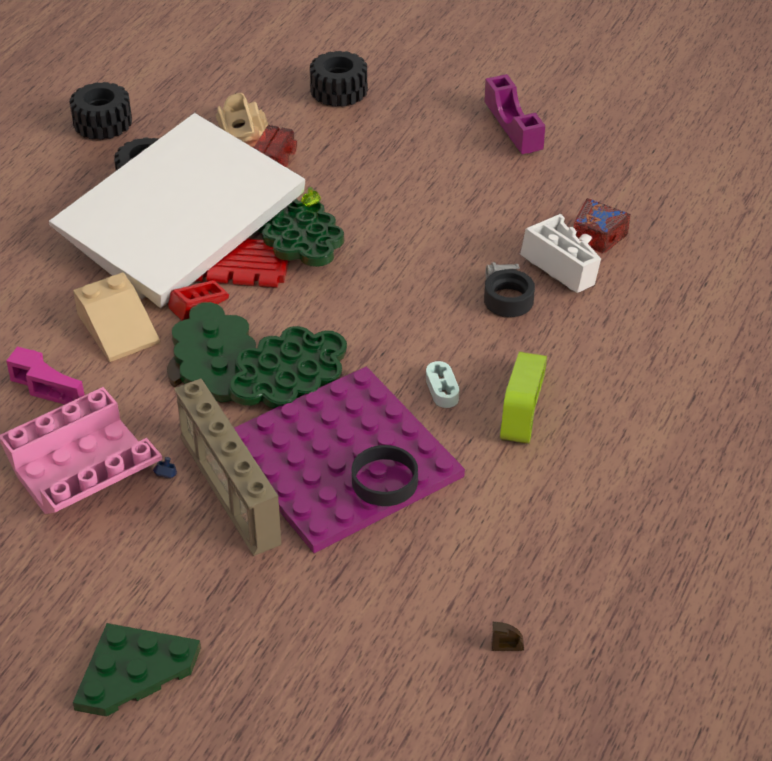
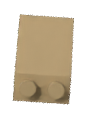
[73,273,160,362]

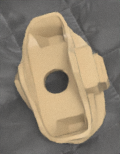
[216,93,270,148]

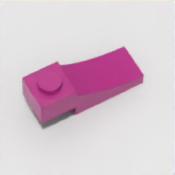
[6,346,85,405]

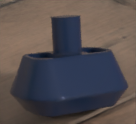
[153,457,177,479]

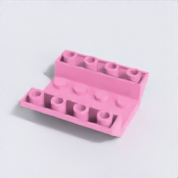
[0,387,162,514]

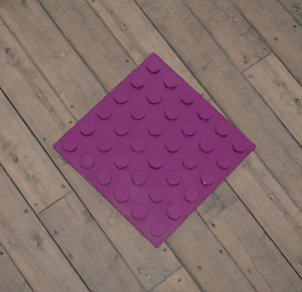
[234,366,465,553]

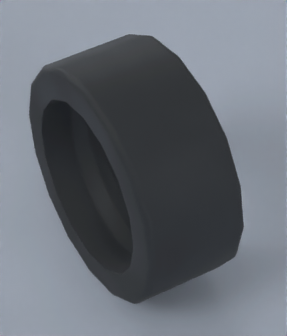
[484,269,535,317]

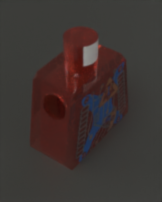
[574,198,631,253]

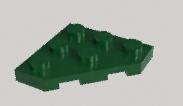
[73,623,201,717]

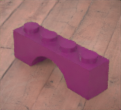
[484,74,545,154]

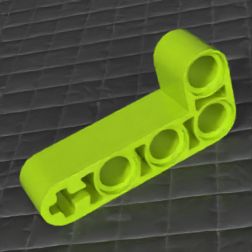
[500,352,547,444]

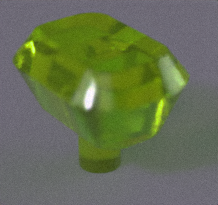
[301,187,321,206]

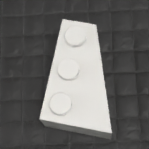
[520,214,601,293]

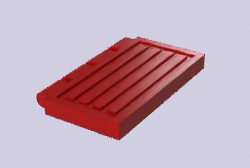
[195,239,289,288]

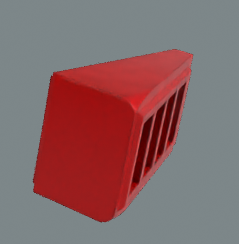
[168,280,230,320]

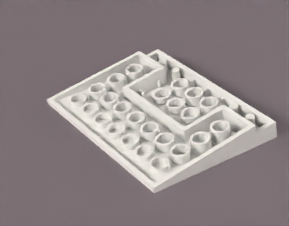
[49,113,305,308]

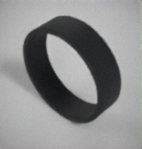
[351,445,418,506]

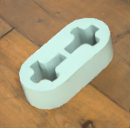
[426,361,459,408]

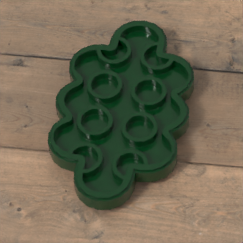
[258,199,345,267]
[172,302,256,402]
[228,326,347,409]

